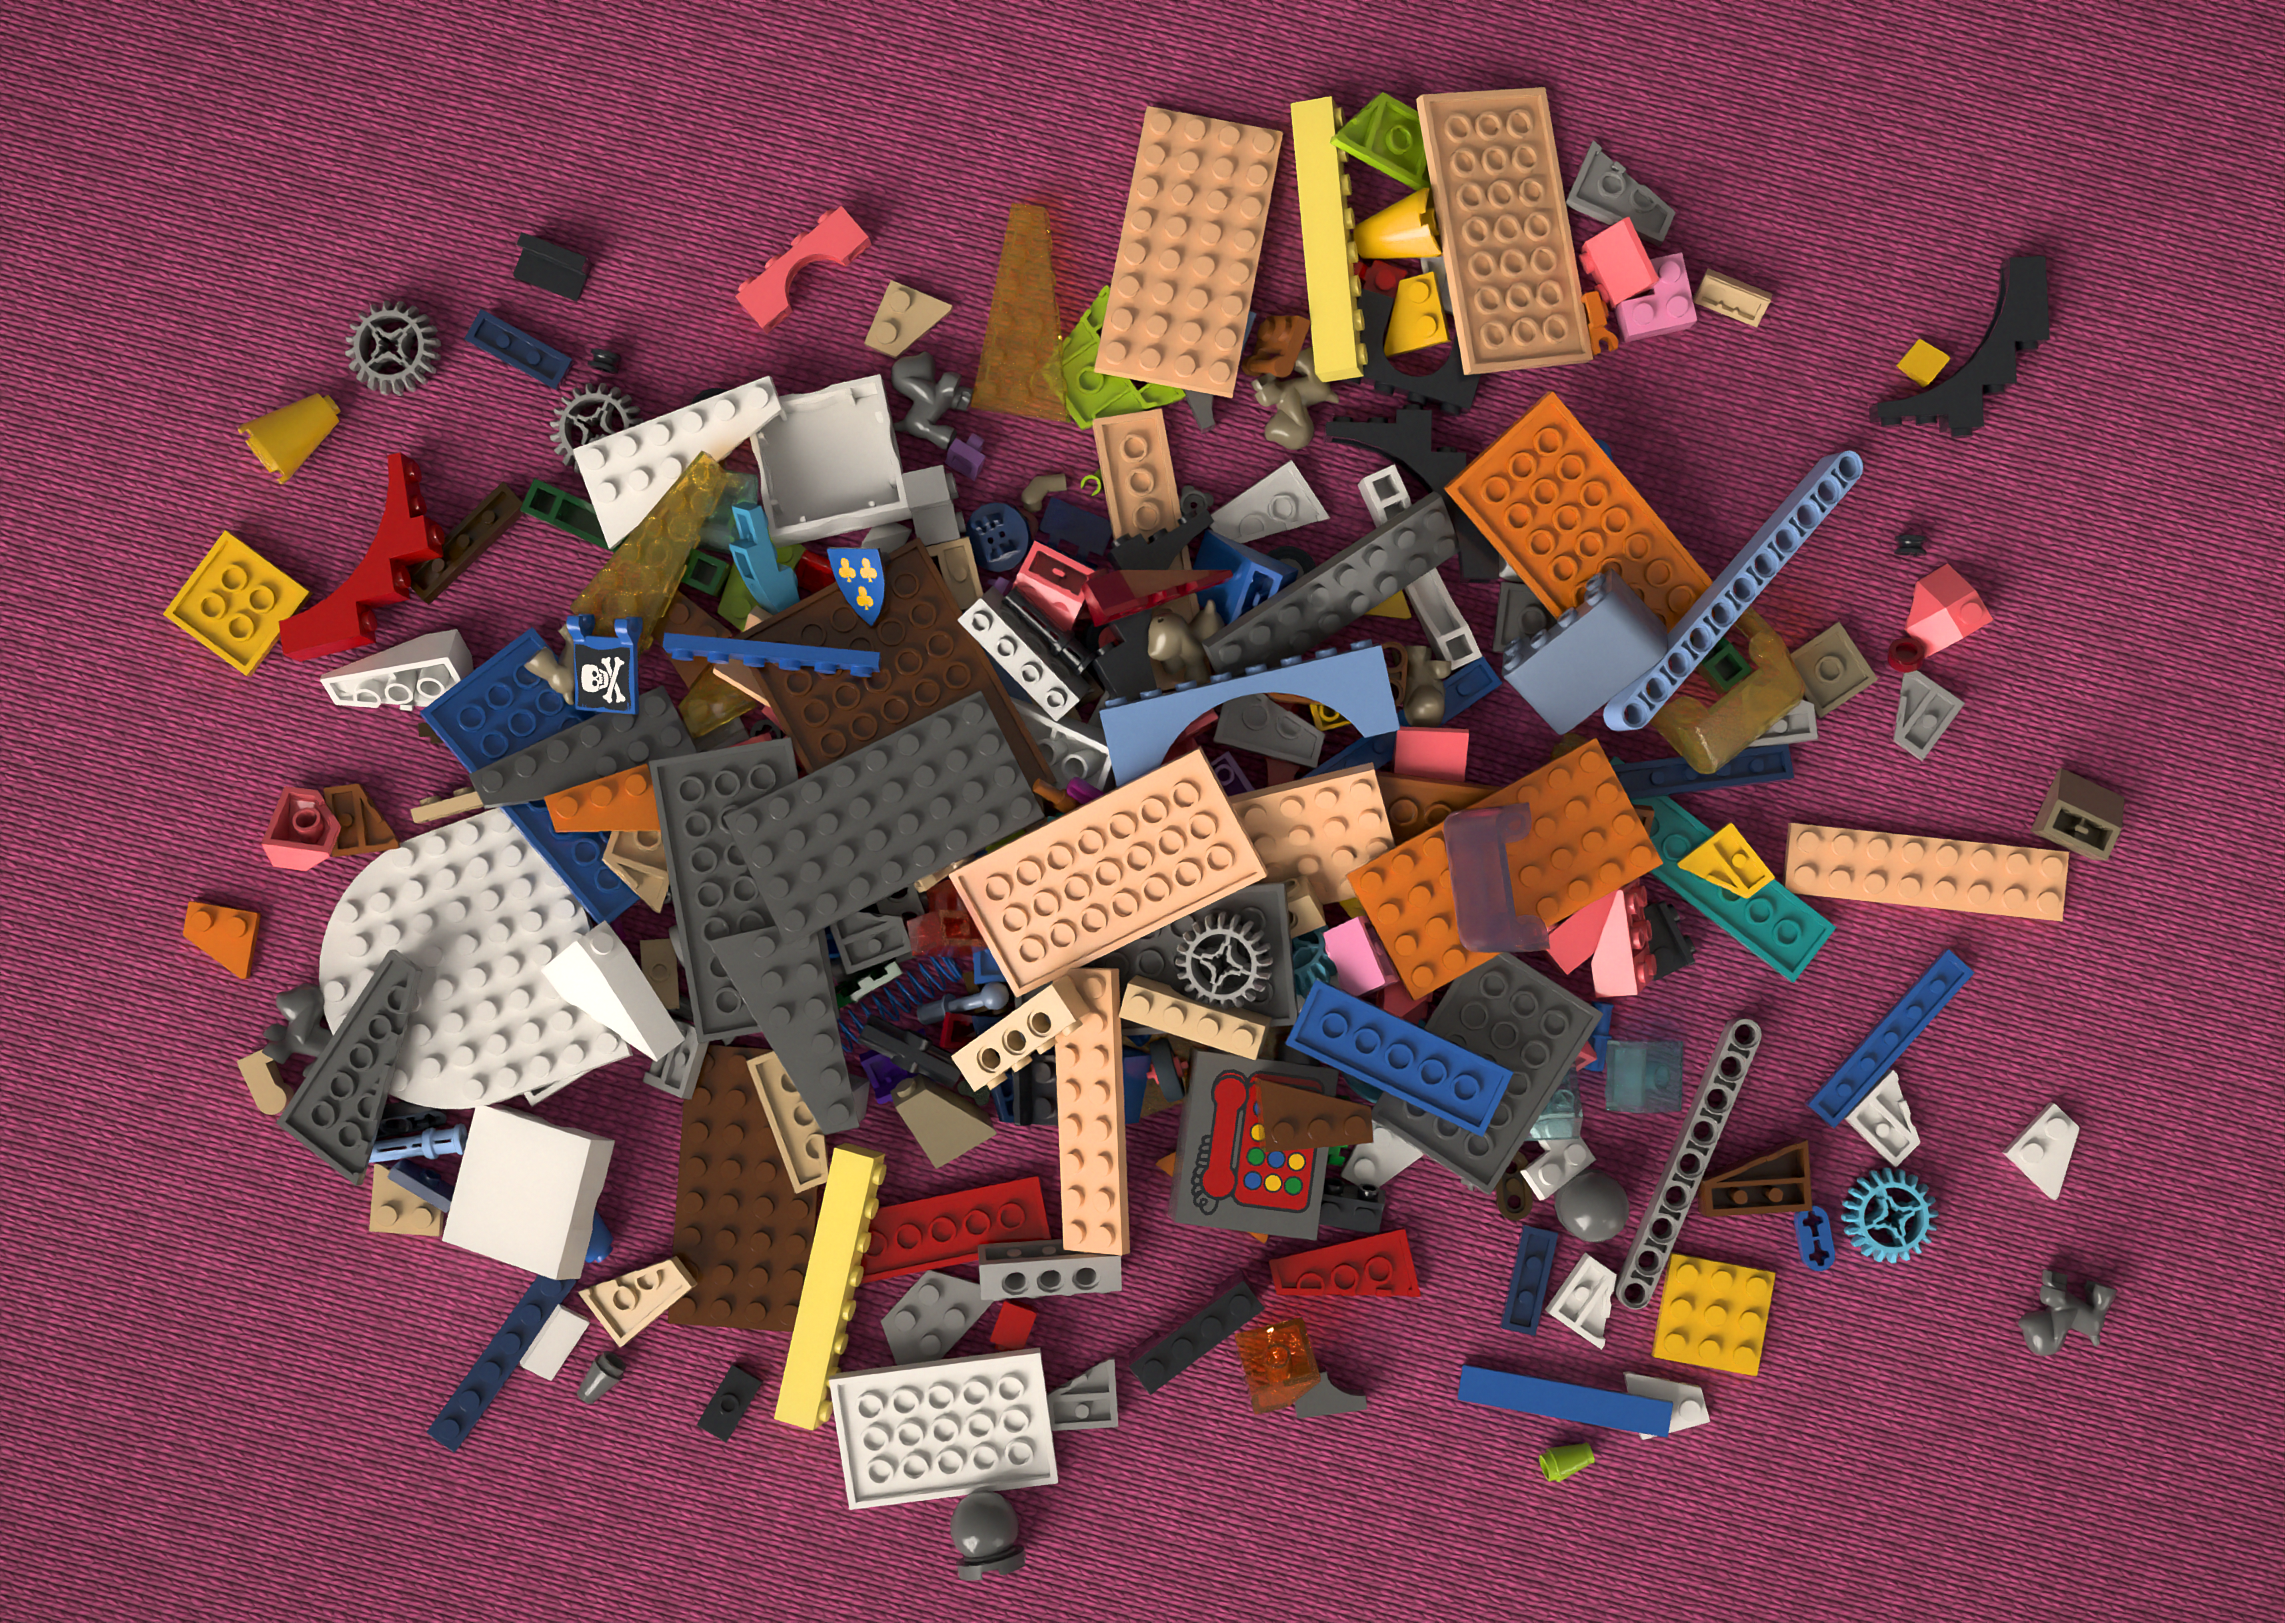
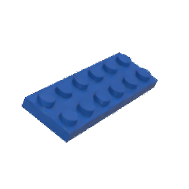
[1285,978,1514,1137]

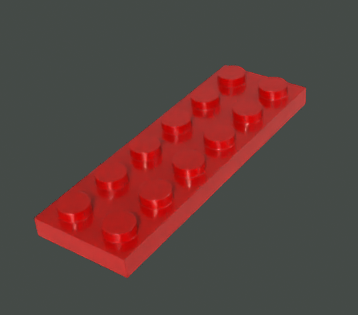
[860,1175,1052,1284]

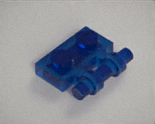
[1032,497,1112,571]

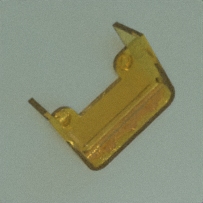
[1646,605,1806,774]

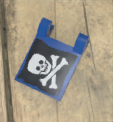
[567,613,643,714]

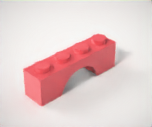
[735,206,872,334]

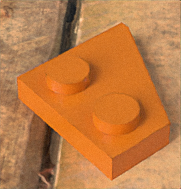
[183,901,261,979]

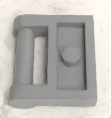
[643,1016,709,1099]

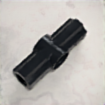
[857,1014,961,1088]

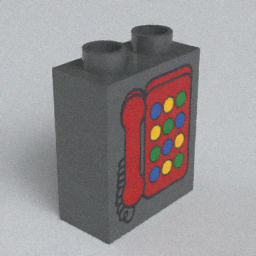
[1168,1040,1339,1240]

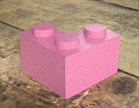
[1615,253,1697,343]
[1322,916,1400,998]

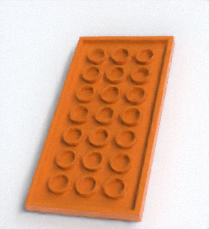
[1444,391,1715,638]
[1345,738,1663,1001]

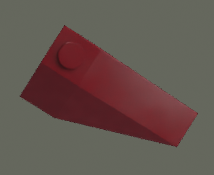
[1081,568,1233,627]

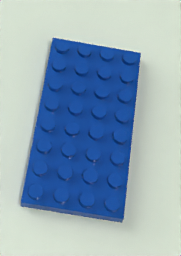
[420,627,641,925]

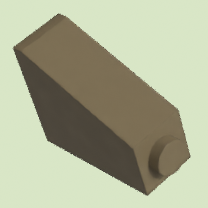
[890,1073,997,1169]

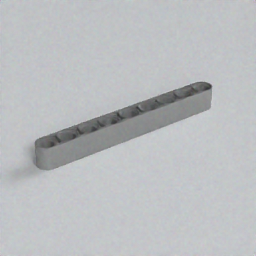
[1614,1017,1762,1310]

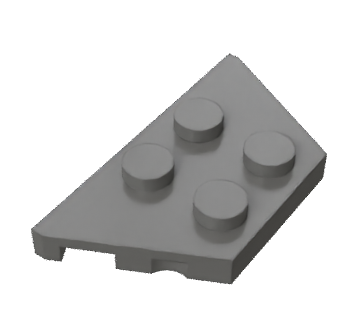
[881,1269,995,1366]

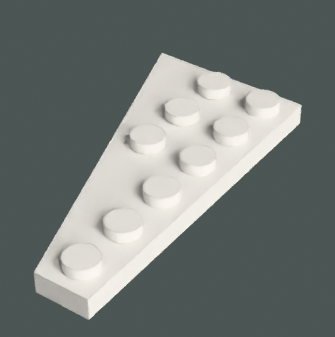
[573,376,783,550]

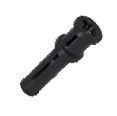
[1001,585,1097,677]

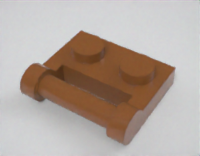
[1242,316,1311,377]

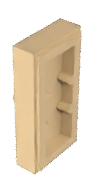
[1693,268,1772,327]
[640,939,679,1009]

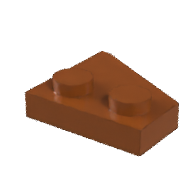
[323,783,401,857]

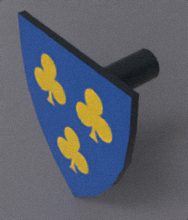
[827,547,891,627]

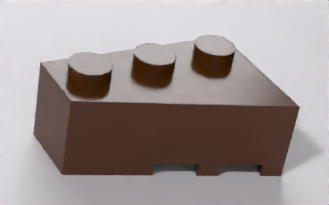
[627,568,736,691]
[1255,1077,1374,1152]
[1697,1136,1813,1217]

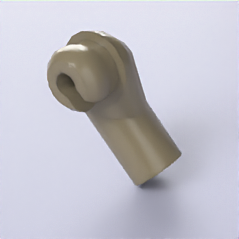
[1021,473,1067,513]

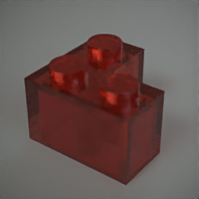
[907,879,989,958]

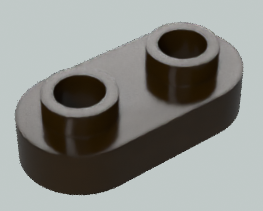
[1495,1151,1533,1220]

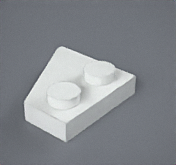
[1844,1069,1920,1167]
[2002,1102,2080,1200]

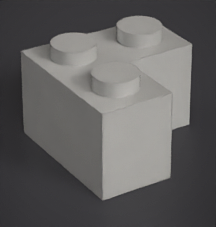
[901,465,966,547]

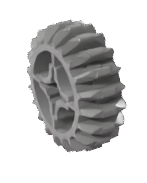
[345,301,441,396]
[550,383,644,474]
[1175,912,1273,1010]

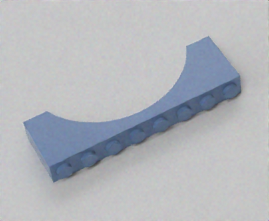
[1099,639,1400,788]

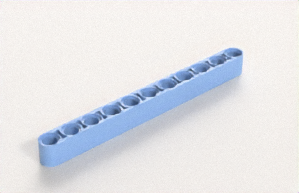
[1603,450,1863,731]

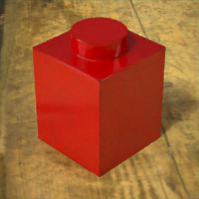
[989,1298,1038,1352]

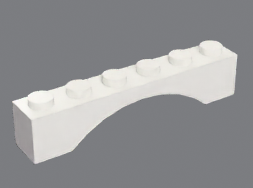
[1357,464,1482,671]

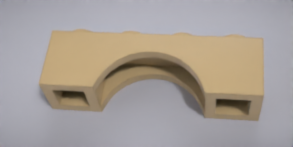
[1119,975,1272,1061]

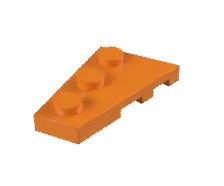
[544,763,661,832]

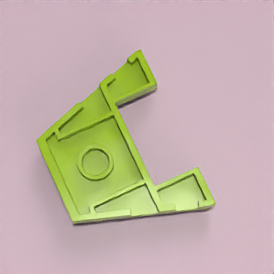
[1041,285,1186,431]

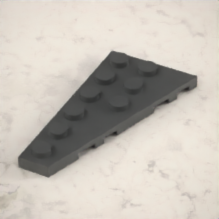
[469,685,698,809]
[276,949,423,1186]

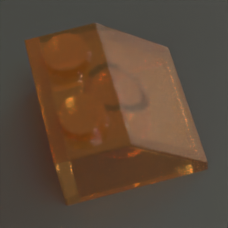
[1234,1317,1321,1416]

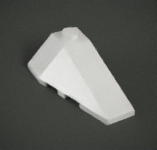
[320,629,474,711]
[1009,696,1116,794]
[541,920,685,1062]

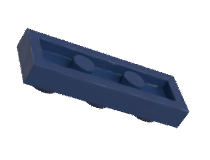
[464,309,575,391]
[1500,1224,1558,1336]

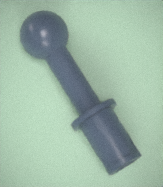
[917,982,1009,1025]

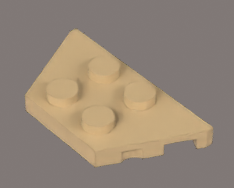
[602,831,670,913]

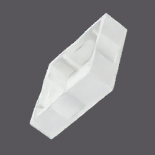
[750,374,912,548]
[442,1104,615,1280]

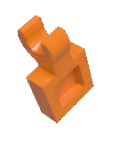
[1580,290,1618,356]

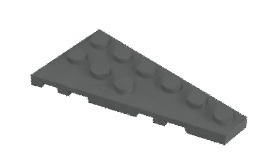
[708,925,860,1135]

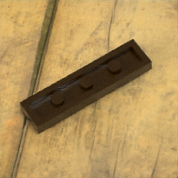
[409,481,524,605]

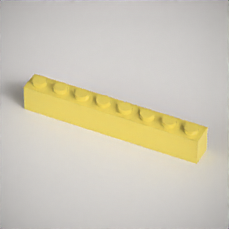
[1290,96,1368,382]
[774,1143,887,1431]

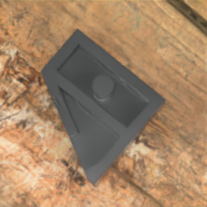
[829,911,916,975]

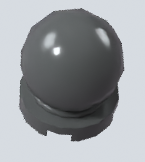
[1554,1169,1630,1243]
[950,1490,1026,1581]

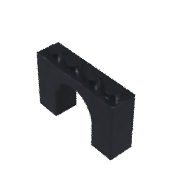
[1340,288,1481,417]
[1129,1268,1265,1395]

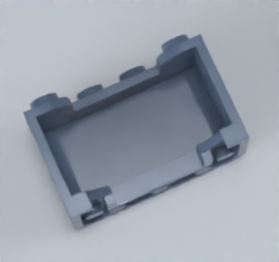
[1502,568,1668,735]

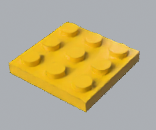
[163,530,313,677]
[1651,1252,1776,1376]

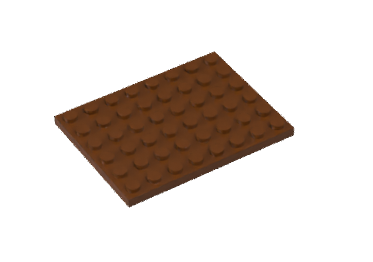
[733,537,1057,795]

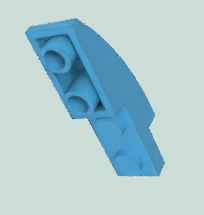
[729,501,800,615]

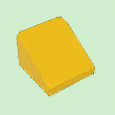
[1896,339,1951,388]

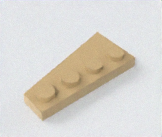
[746,1051,829,1193]

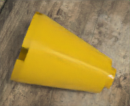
[1350,187,1443,259]
[237,393,341,485]

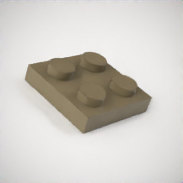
[1778,622,1878,719]

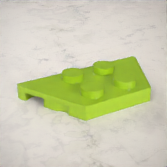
[1330,92,1431,191]

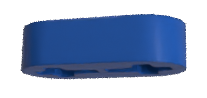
[1794,1204,1835,1271]

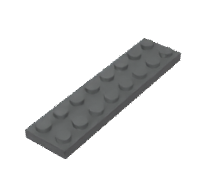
[1201,491,1460,700]

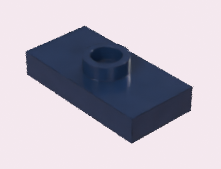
[387,1158,455,1213]

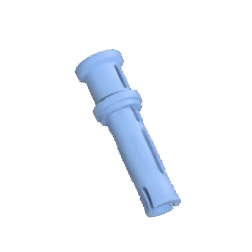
[369,1123,468,1163]

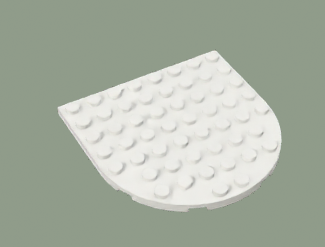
[319,807,633,1109]

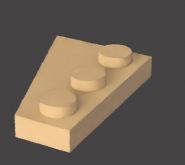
[578,1256,698,1348]

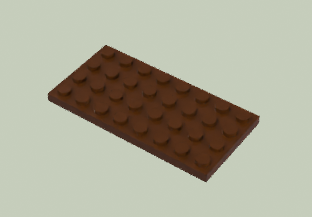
[668,1044,819,1332]

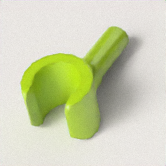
[1081,468,1103,496]

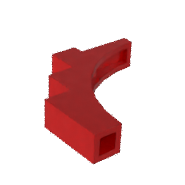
[278,452,445,662]

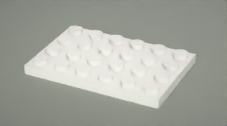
[829,1347,1058,1510]

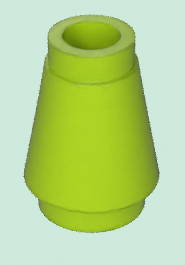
[1539,1442,1594,1482]

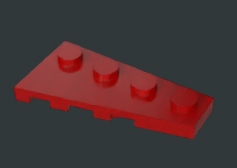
[1268,1227,1421,1297]

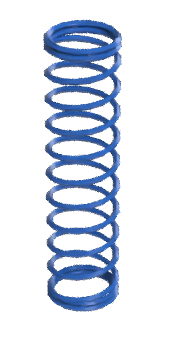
[837,947,963,1052]

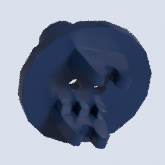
[964,502,1033,572]

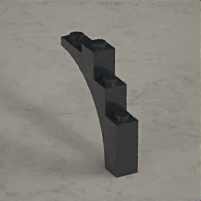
[1869,256,2050,438]
[1324,404,1499,584]
[1091,510,1215,702]

